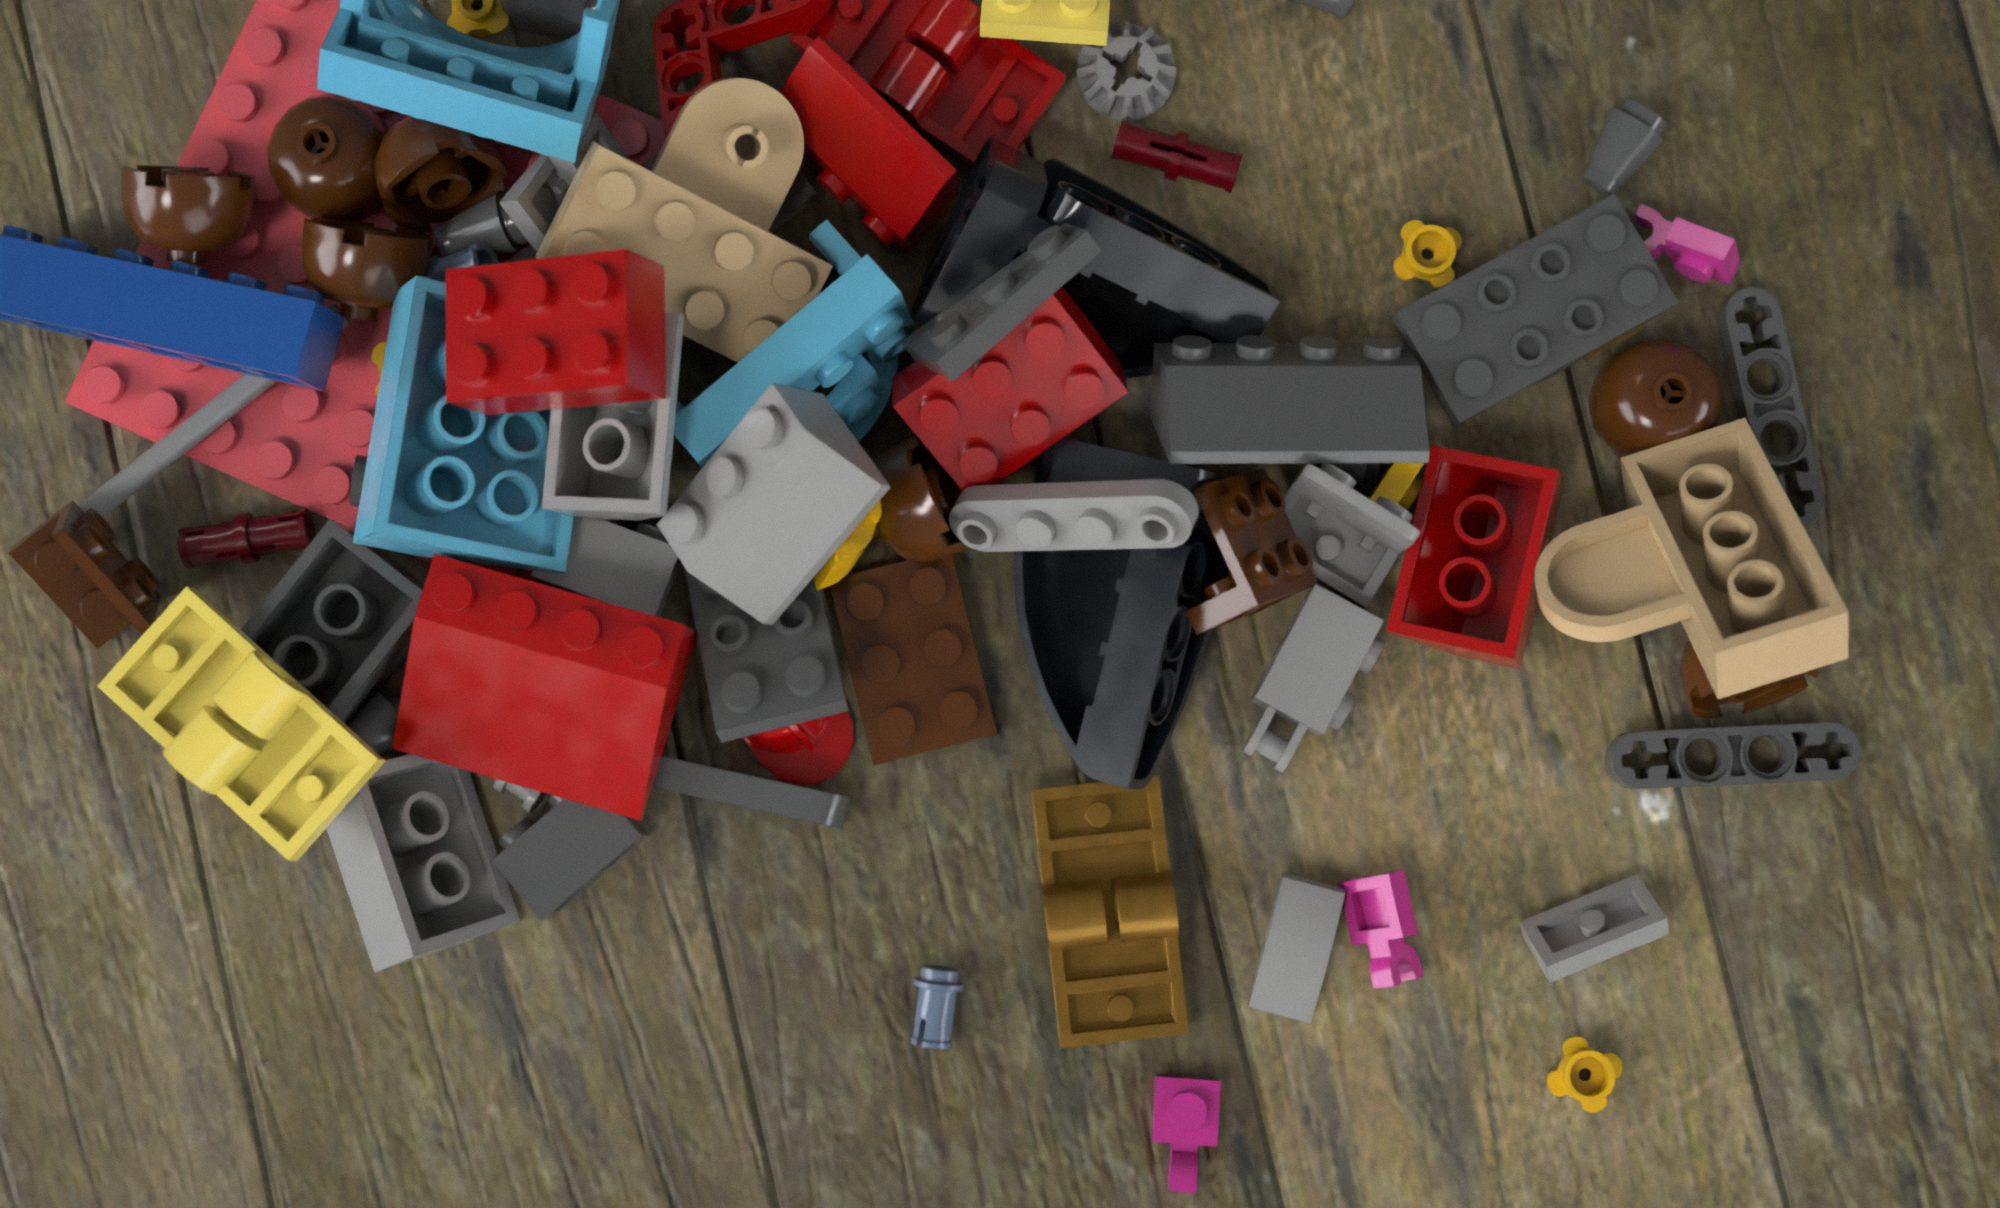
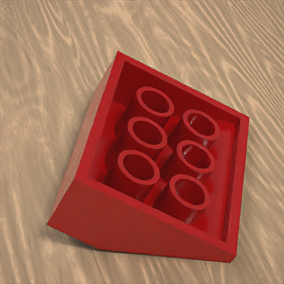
[392,554,697,821]

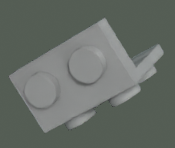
[1284,463,1421,609]

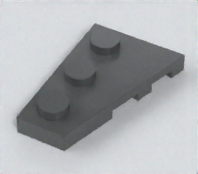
[900,223,1102,382]

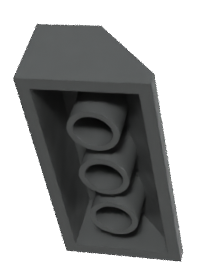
[1149,335,1430,464]

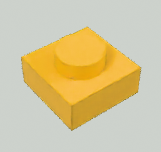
[1367,463,1424,510]

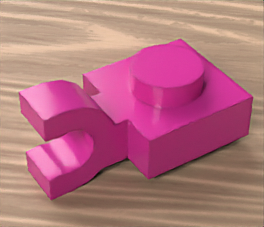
[1635,204,1741,285]
[1338,869,1424,989]
[1151,1076,1221,1193]

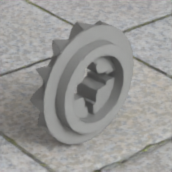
[1076,19,1177,121]

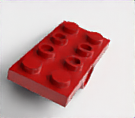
[789,0,1067,167]

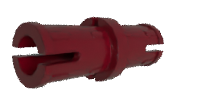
[1111,119,1243,193]
[177,508,316,569]

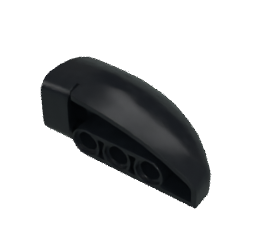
[911,137,1280,379]
[1014,438,1230,789]

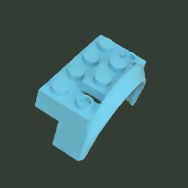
[317,0,620,163]
[674,219,916,468]

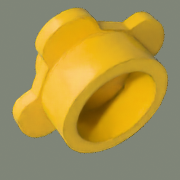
[447,0,510,36]
[1393,220,1462,289]
[1546,1036,1623,1113]

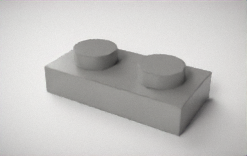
[1519,874,1669,983]

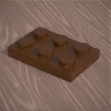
[829,556,998,766]

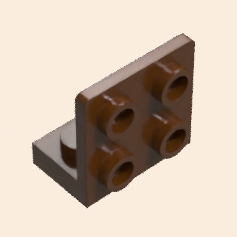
[1186,468,1318,635]
[9,500,160,649]

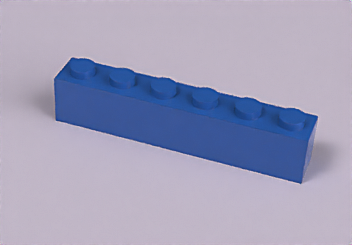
[0,225,345,392]

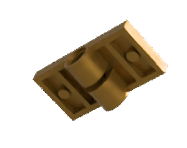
[1031,775,1189,1048]

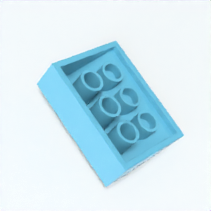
[353,275,574,574]

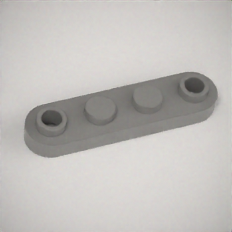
[949,479,1199,552]

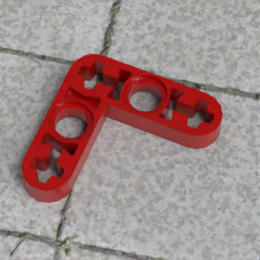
[652,0,832,139]

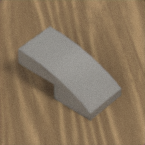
[499,113,629,251]
[1248,872,1345,1024]

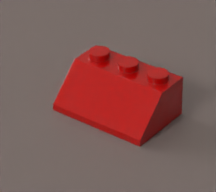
[779,36,959,254]
[1386,445,1564,670]

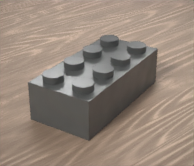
[241,519,424,726]

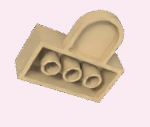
[535,77,833,362]
[1535,418,1849,699]

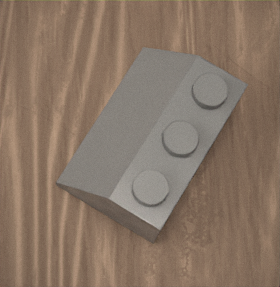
[542,313,684,521]
[657,383,891,625]
[326,754,521,973]

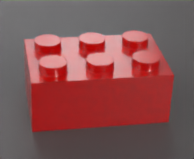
[446,249,666,415]
[892,287,1129,491]

